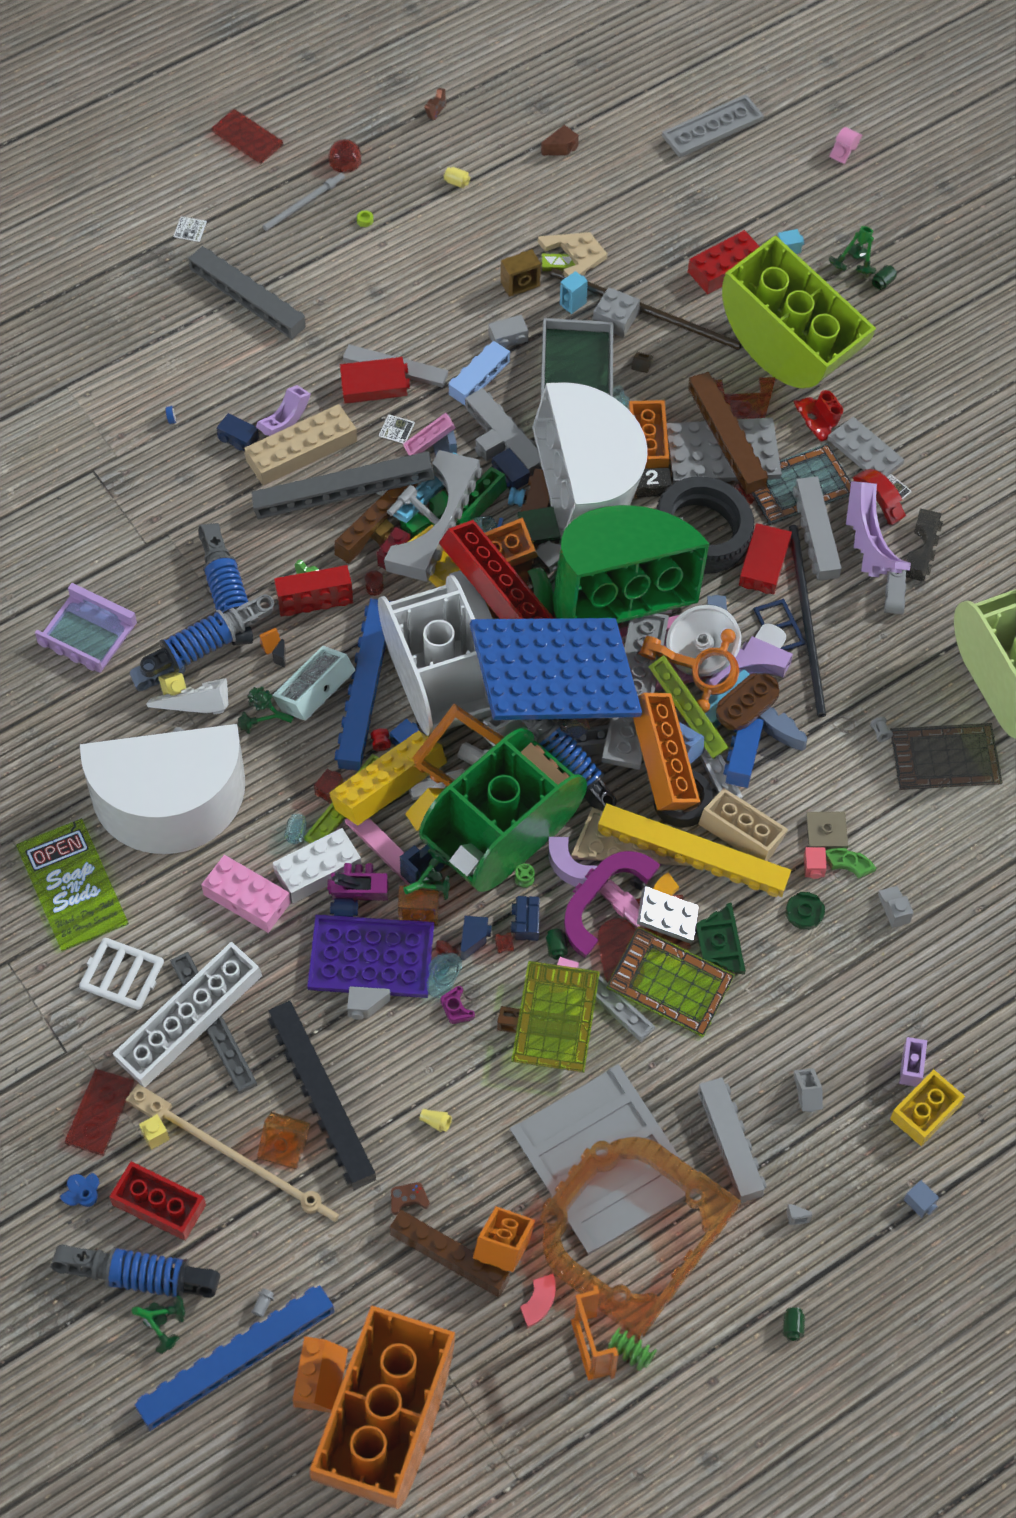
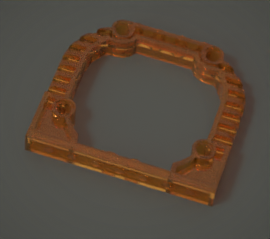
[541,1137,741,1340]

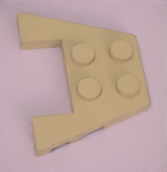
[538,232,607,278]

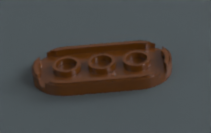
[716,673,780,730]

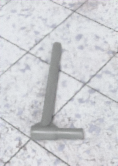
[387,485,440,525]

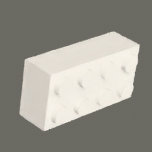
[273,828,362,904]

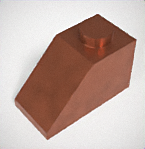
[541,125,579,156]

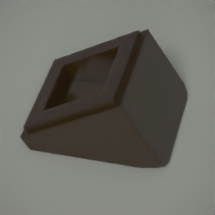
[631,352,653,373]

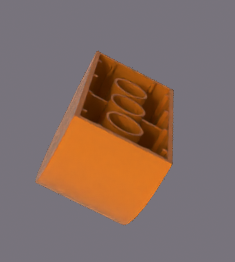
[310,1305,455,1509]

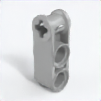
[884,570,906,615]

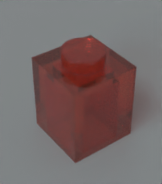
[314,768,344,804]

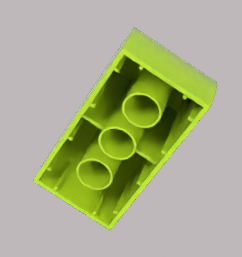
[722,235,876,388]

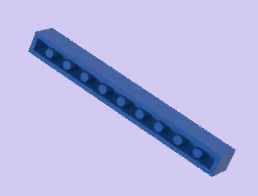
[335,598,392,771]
[135,1285,335,1431]

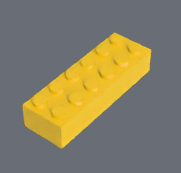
[329,730,447,826]

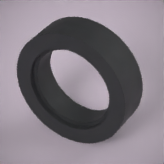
[653,770,712,828]

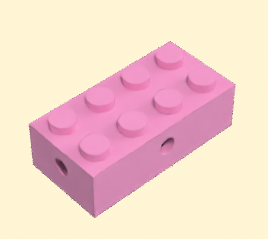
[201,855,291,933]

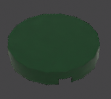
[786,892,825,930]

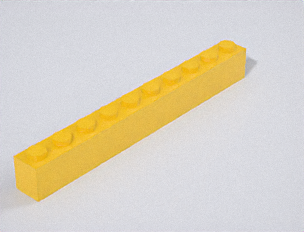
[598,803,791,897]

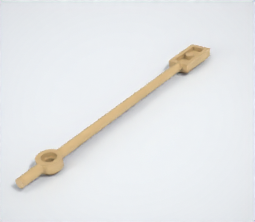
[126,1084,340,1222]

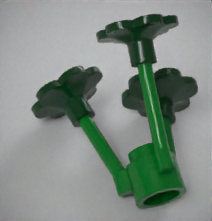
[829,226,876,274]

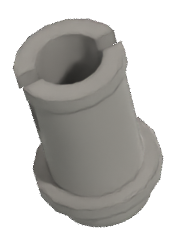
[251,1288,274,1318]

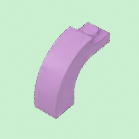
[256,385,311,436]
[548,837,597,887]

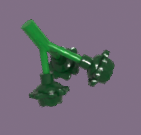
[238,687,294,734]

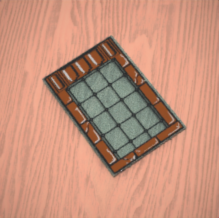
[751,443,851,525]

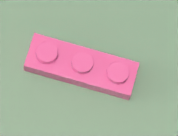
[403,413,455,456]

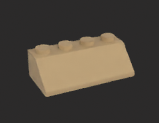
[699,788,788,861]

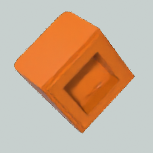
[259,628,281,655]

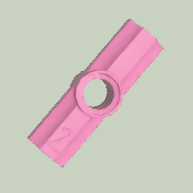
[599,879,645,929]

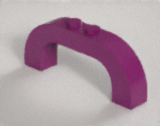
[564,851,660,959]

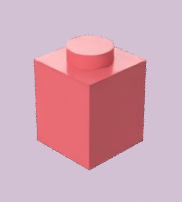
[804,847,827,879]

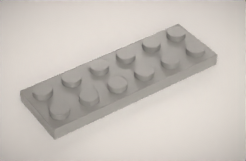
[662,94,764,158]

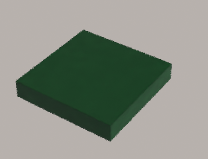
[517,507,561,544]

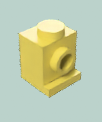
[158,671,186,695]

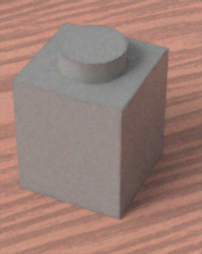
[475,429,504,461]

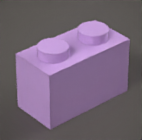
[899,1037,927,1087]

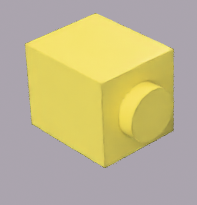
[139,1114,169,1150]

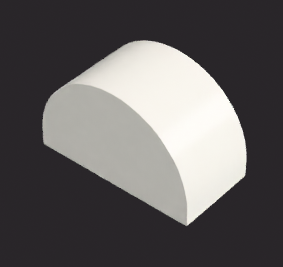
[532,383,647,544]
[80,724,245,854]

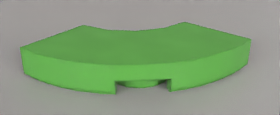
[826,848,877,879]

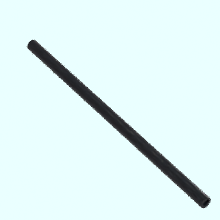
[789,524,827,717]

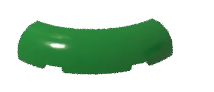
[527,568,554,617]

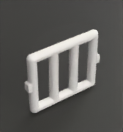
[79,938,164,1010]

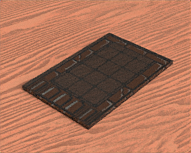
[890,723,1003,790]

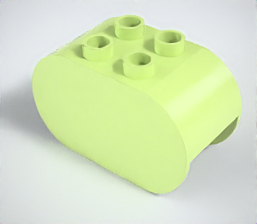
[954,589,1016,739]

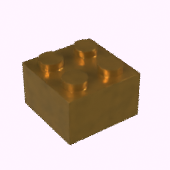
[500,249,541,297]

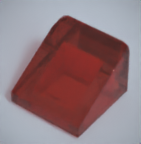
[436,940,460,962]

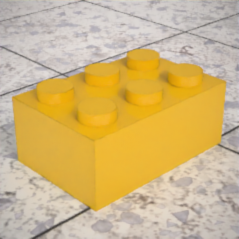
[890,1069,965,1147]

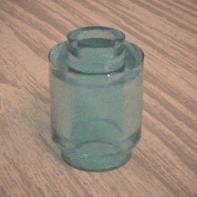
[284,814,307,844]

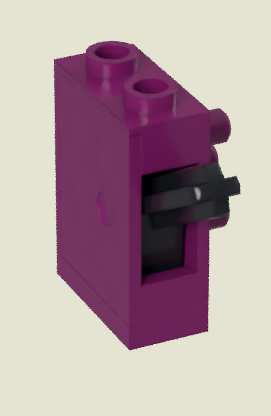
[327,863,389,901]

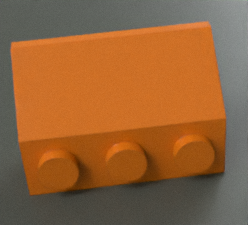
[292,1336,348,1413]

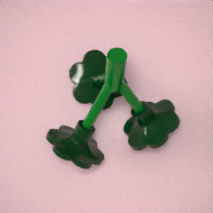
[403,849,450,900]
[132,1296,185,1354]

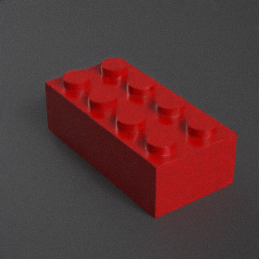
[688,230,760,295]
[274,565,353,617]
[109,1161,206,1241]

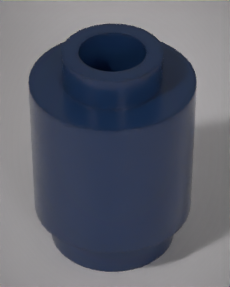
[330,898,358,917]

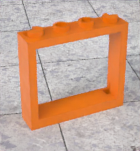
[412,703,504,788]

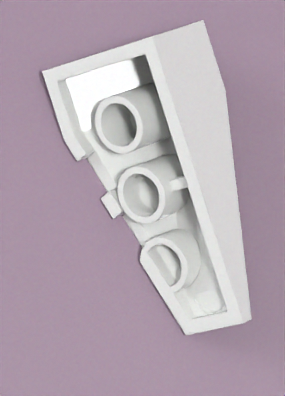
[147,678,229,714]

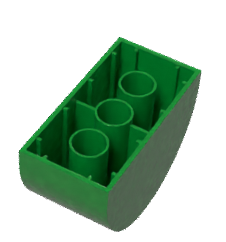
[553,505,709,623]

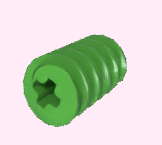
[608,1326,657,1371]

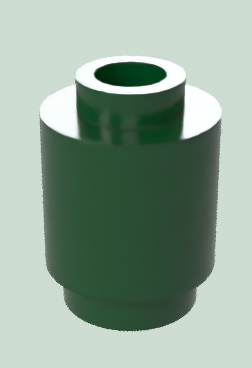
[871,265,897,290]
[546,929,568,960]
[783,1307,805,1341]

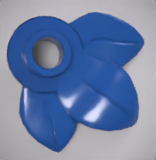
[60,1173,99,1207]

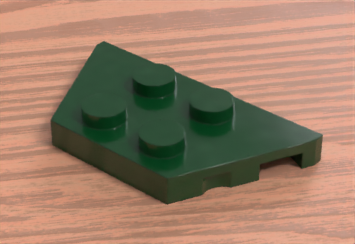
[696,902,746,975]

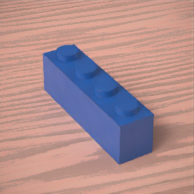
[723,718,764,788]

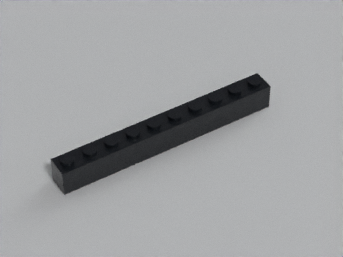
[267,1000,376,1191]

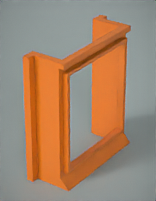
[570,1285,618,1381]

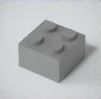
[593,287,640,337]

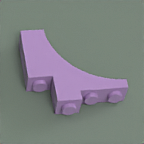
[705,636,793,685]

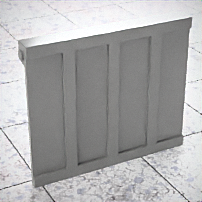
[510,1064,699,1255]

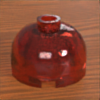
[328,139,362,173]

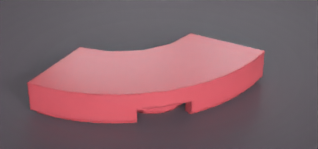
[520,1274,556,1328]

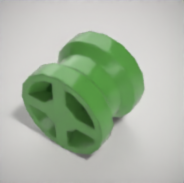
[515,864,535,888]

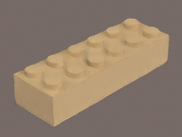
[244,404,357,486]

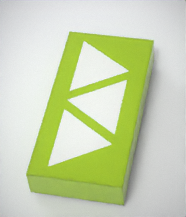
[542,254,575,271]

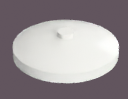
[666,605,741,677]

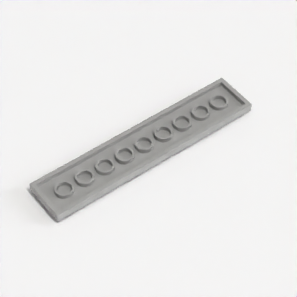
[602,613,669,770]

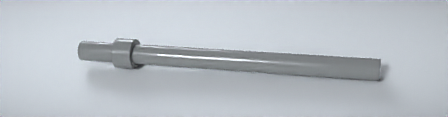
[263,173,345,231]

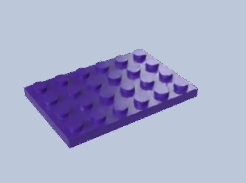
[307,915,434,998]

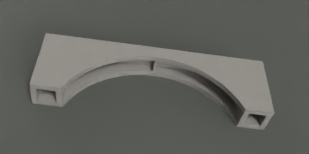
[384,450,482,582]

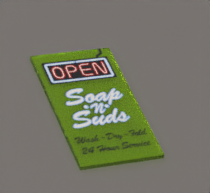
[16,818,129,952]

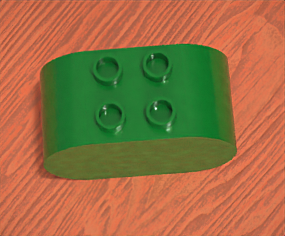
[419,728,587,892]

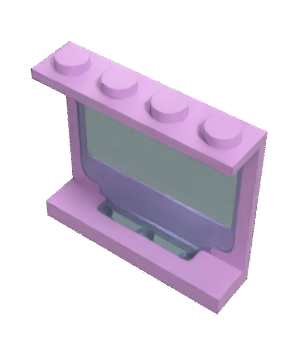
[35,583,137,673]

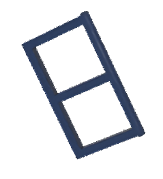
[753,599,806,651]

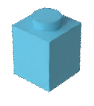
[777,229,804,254]

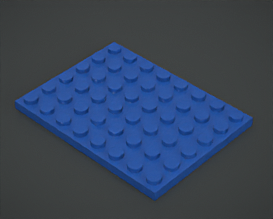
[470,618,642,720]

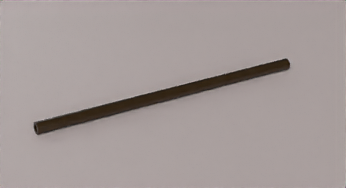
[550,268,742,351]

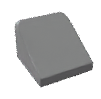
[786,1204,812,1225]

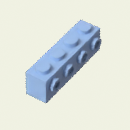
[448,341,510,405]

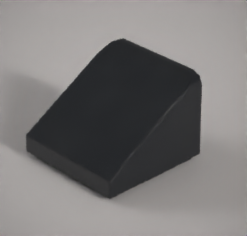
[272,639,286,668]

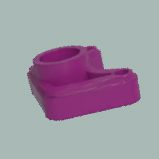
[440,986,475,1024]

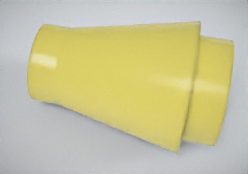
[420,1109,452,1132]

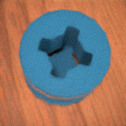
[508,487,526,507]

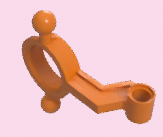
[639,629,739,713]

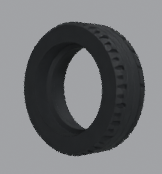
[656,476,755,574]

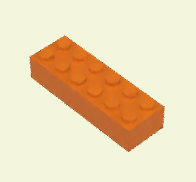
[633,693,700,810]

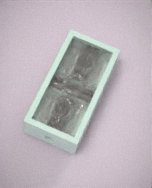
[273,646,356,721]

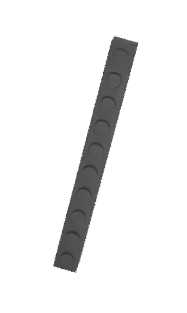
[252,451,434,519]

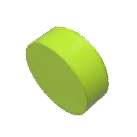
[357,210,374,227]

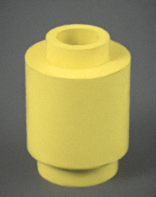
[444,167,470,188]

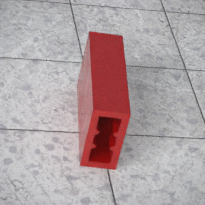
[340,357,410,404]
[739,523,792,595]

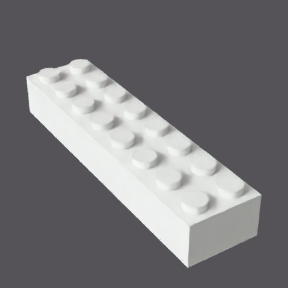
[113,942,262,1088]

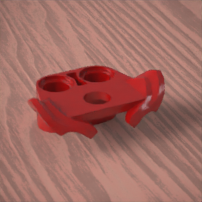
[793,390,844,442]

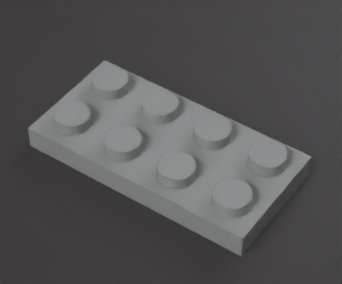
[828,416,904,477]

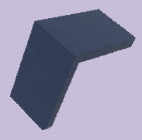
[400,845,445,884]

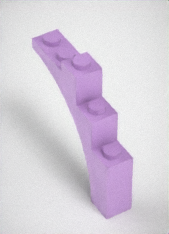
[846,481,911,577]

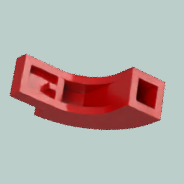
[852,469,906,525]

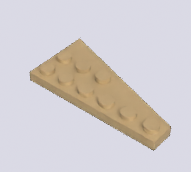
[571,807,692,866]

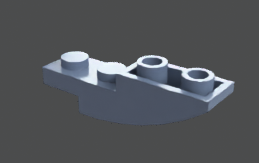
[758,707,807,751]

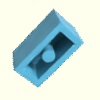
[560,271,588,314]

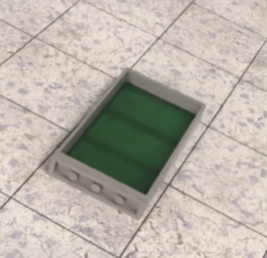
[540,318,613,402]

